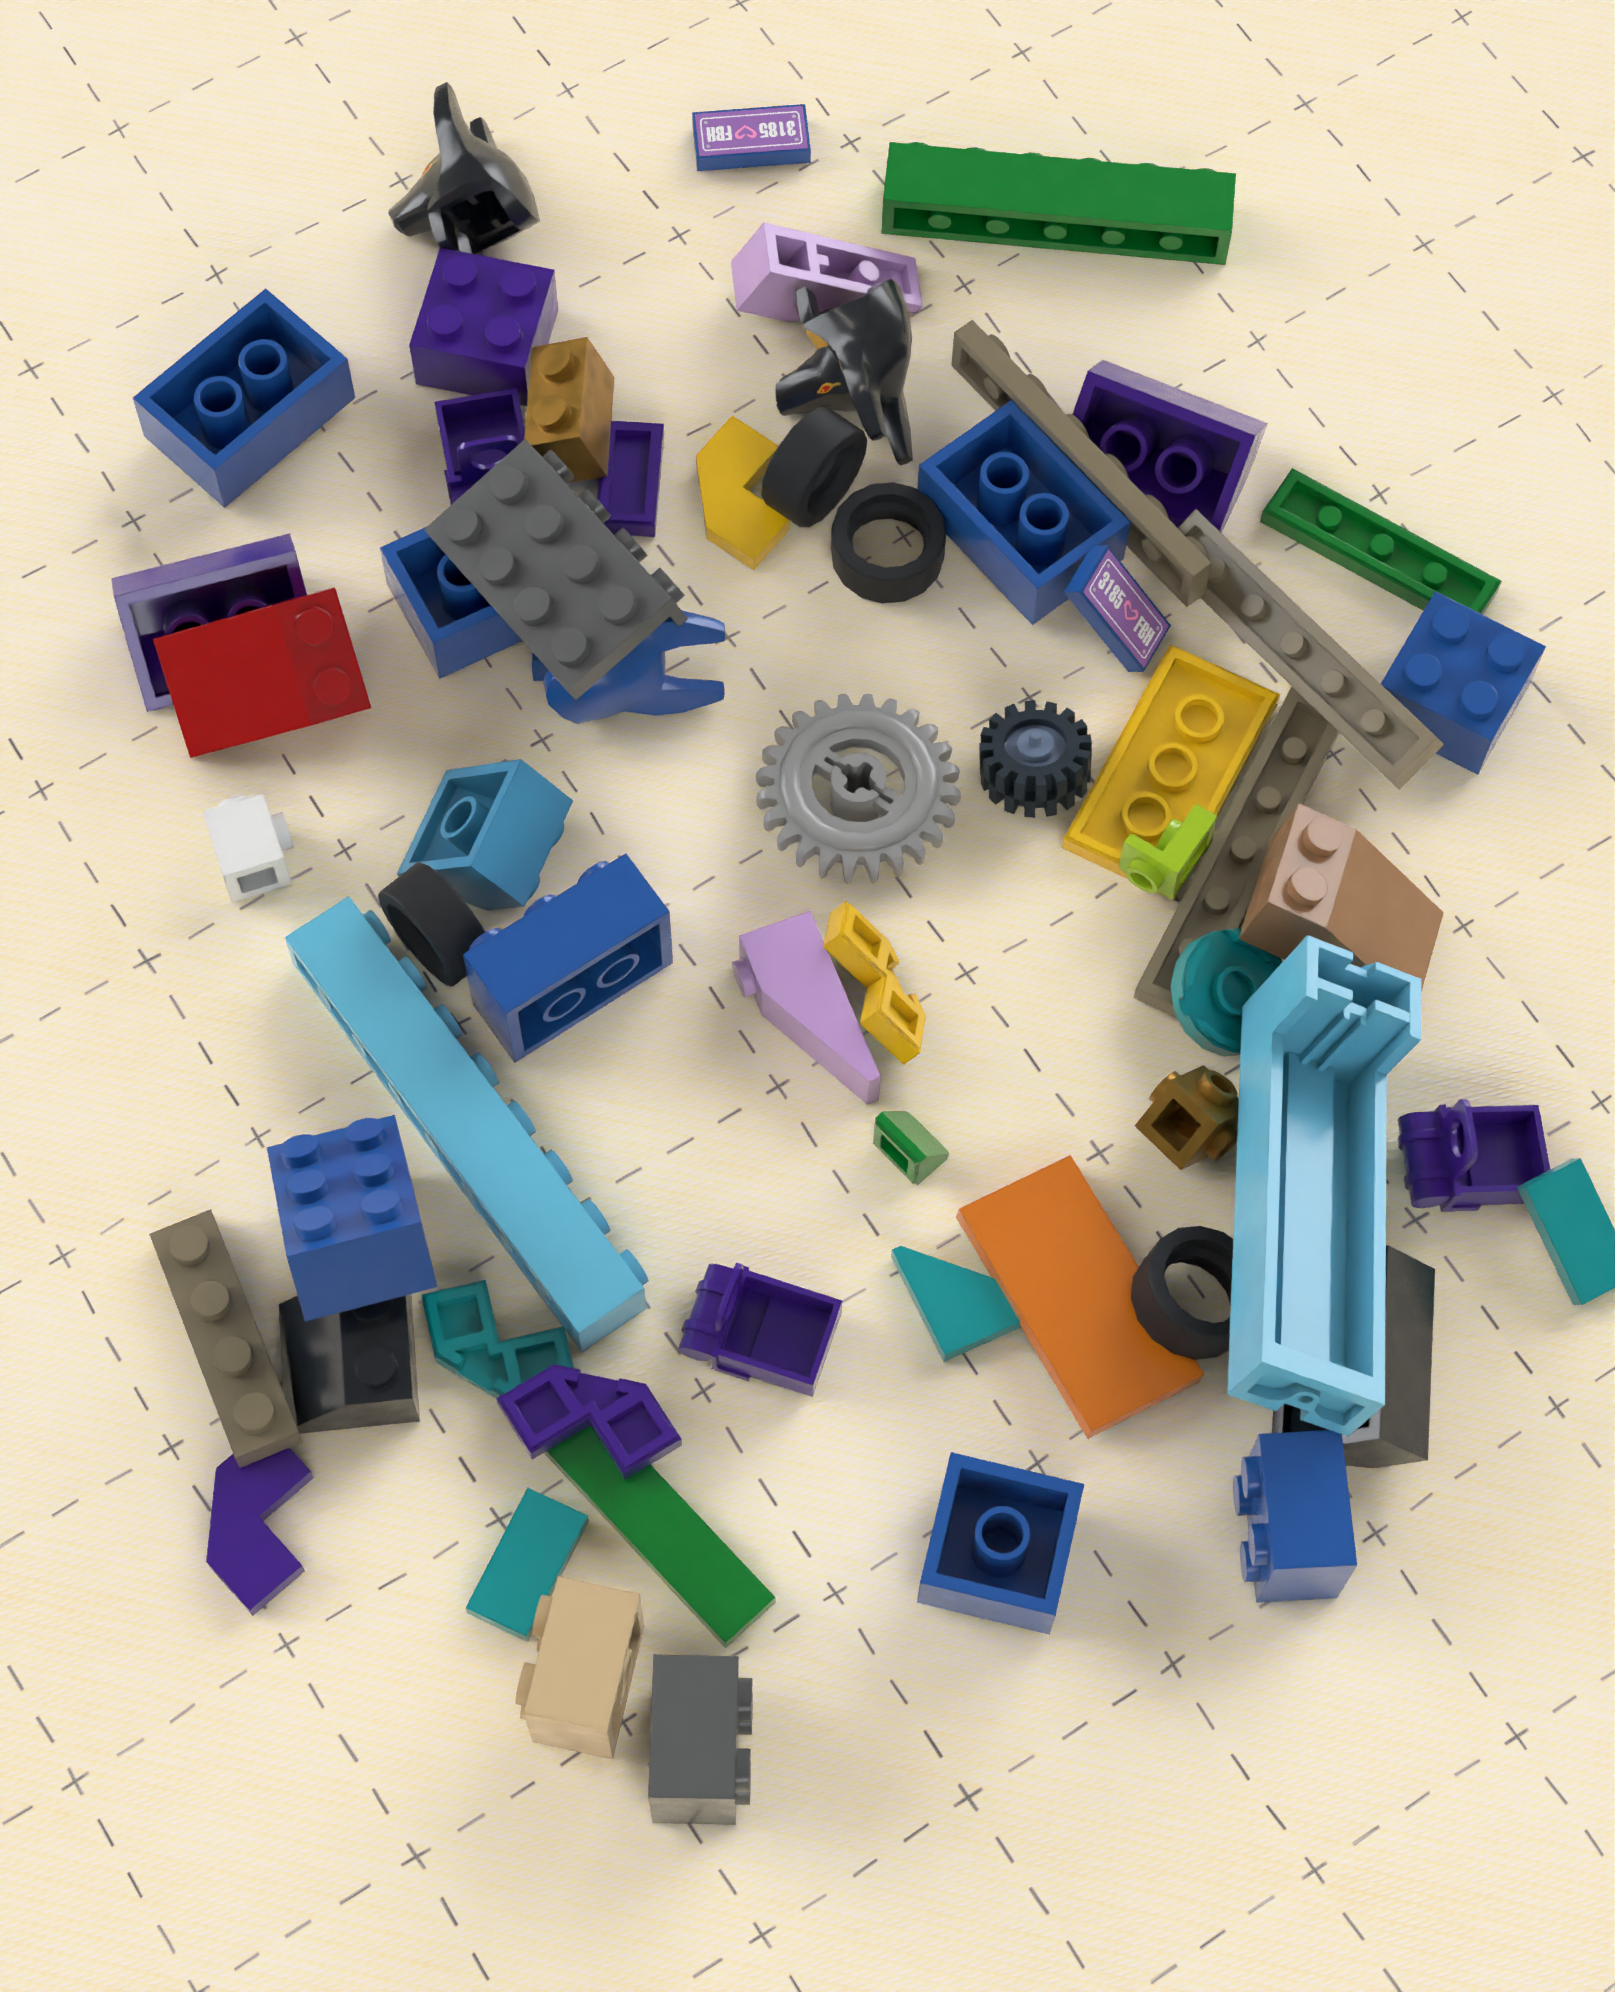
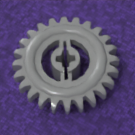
[756,693,961,884]

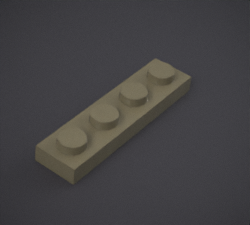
[149,1209,303,1468]

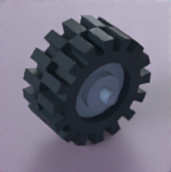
[979,700,1092,818]

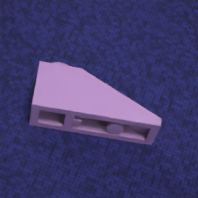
[731,222,923,322]
[732,911,881,1105]

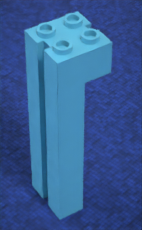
[1227,935,1421,1436]

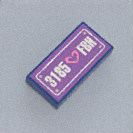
[692,104,811,171]
[1064,545,1171,672]

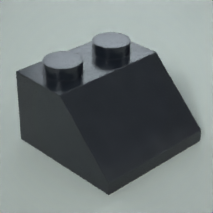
[279,1294,420,1434]

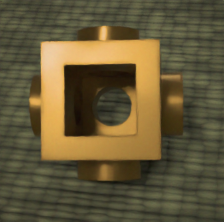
[1135,1065,1239,1170]

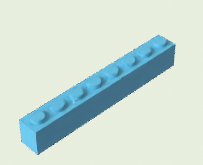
[285,896,649,1353]

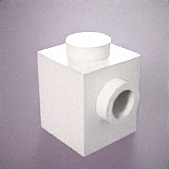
[202,793,294,903]

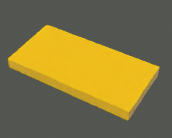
[1062,644,1281,900]

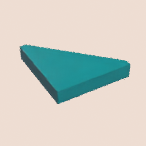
[891,1246,1021,1362]

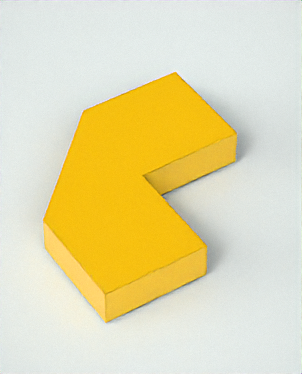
[696,415,791,570]
[823,901,926,1065]

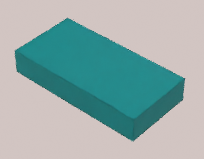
[1517,1158,1615,1305]
[466,1487,589,1642]

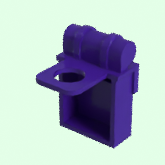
[434,388,525,505]
[1397,1099,1550,1212]
[678,1263,843,1397]

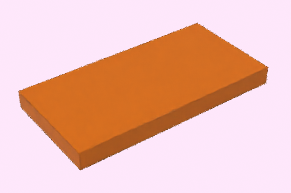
[956,1155,1204,1439]

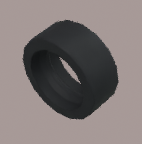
[761,407,868,527]
[831,482,946,604]
[378,862,485,987]
[1131,1226,1233,1360]

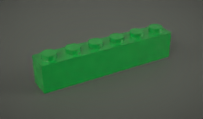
[881,142,1236,265]

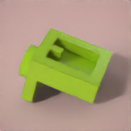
[1119,804,1217,900]

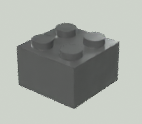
[648,1654,753,1825]

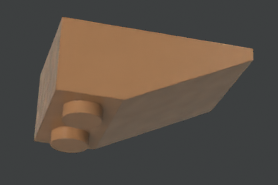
[1239,803,1444,992]

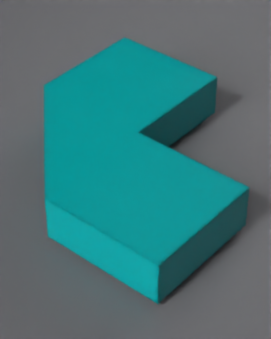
[421,1280,574,1398]

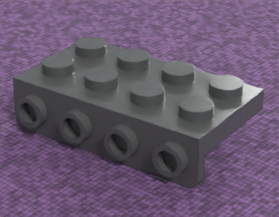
[424,439,688,700]

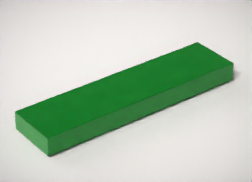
[1260,468,1502,615]
[545,1425,776,1649]

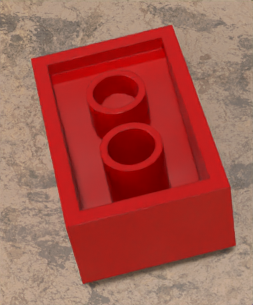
[153,587,372,758]

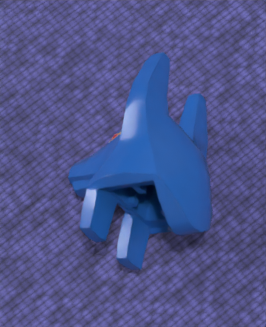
[532,610,726,724]

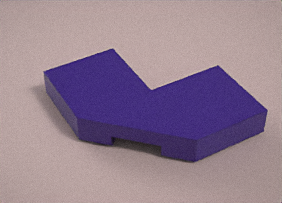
[496,1364,682,1480]
[206,1448,314,1616]

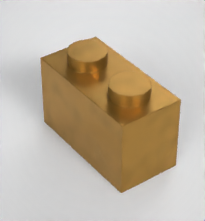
[524,337,615,483]

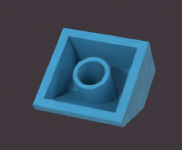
[397,759,573,910]

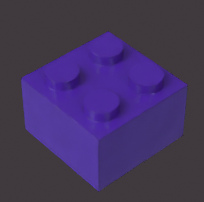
[409,248,558,406]

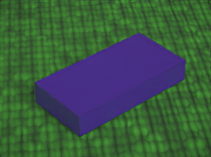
[597,421,665,537]

